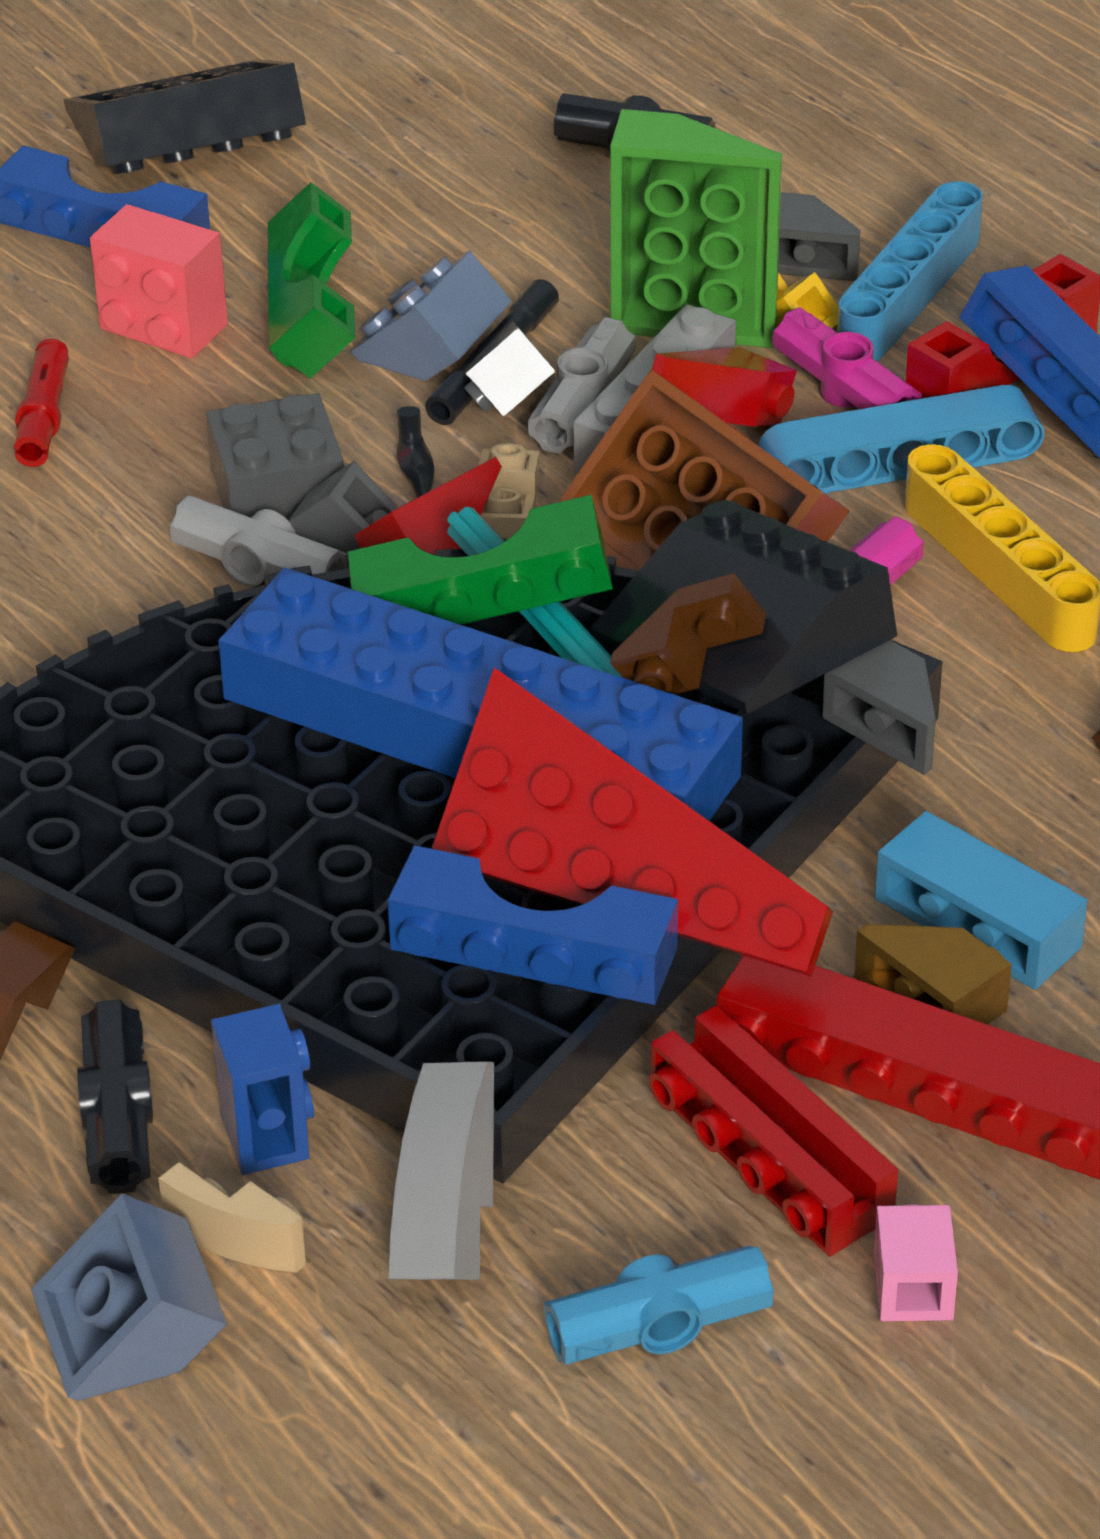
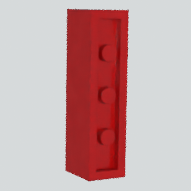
[649,1005,898,1257]

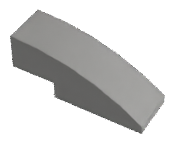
[388,1062,494,1280]

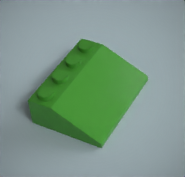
[610,109,782,348]

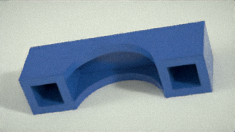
[0,146,210,248]
[388,845,678,1005]

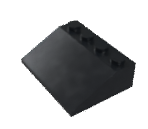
[64,59,306,174]
[591,500,898,714]

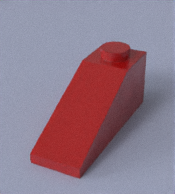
[652,347,797,427]
[353,457,502,555]

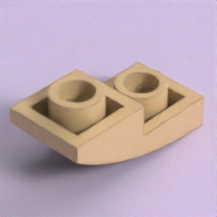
[478,443,540,539]
[158,1162,306,1273]

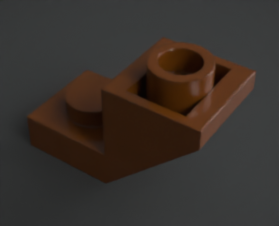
[610,573,766,695]
[0,921,75,1060]

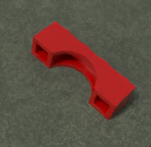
[905,254,1100,399]

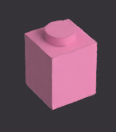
[874,1204,958,1321]

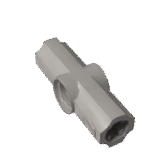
[528,317,636,454]
[170,495,348,586]

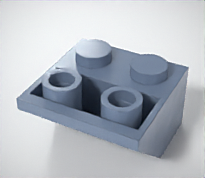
[350,250,512,381]

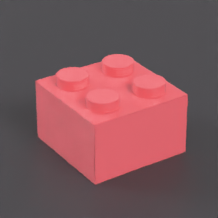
[90,204,228,359]

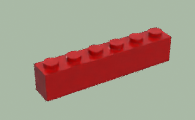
[717,956,1100,1180]

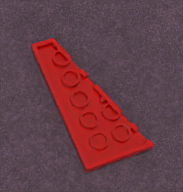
[432,667,833,977]

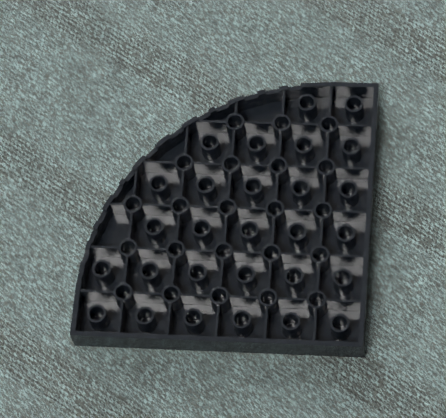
[0,549,943,1184]

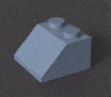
[31,1193,227,1401]

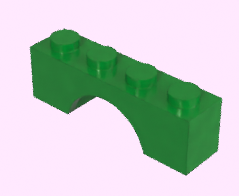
[268,182,355,379]
[348,494,613,625]

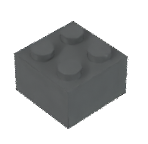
[206,393,344,521]

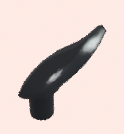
[397,406,434,498]

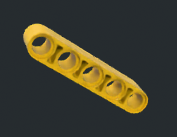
[905,444,1100,652]

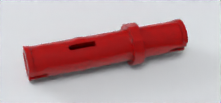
[14,339,69,467]

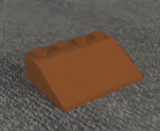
[558,369,850,571]

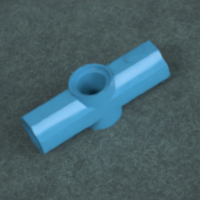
[544,1245,774,1365]

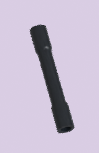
[425,279,559,425]

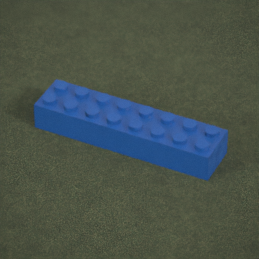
[219,567,743,821]

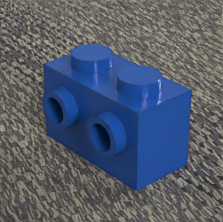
[211,1003,314,1175]

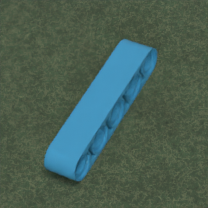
[837,181,983,361]
[759,385,1045,493]

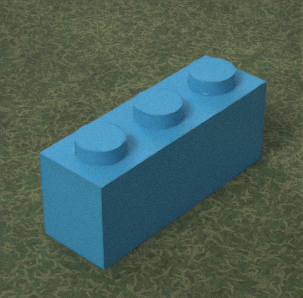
[875,811,1088,990]

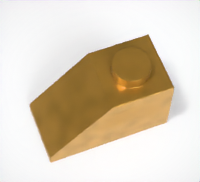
[854,924,1012,1025]

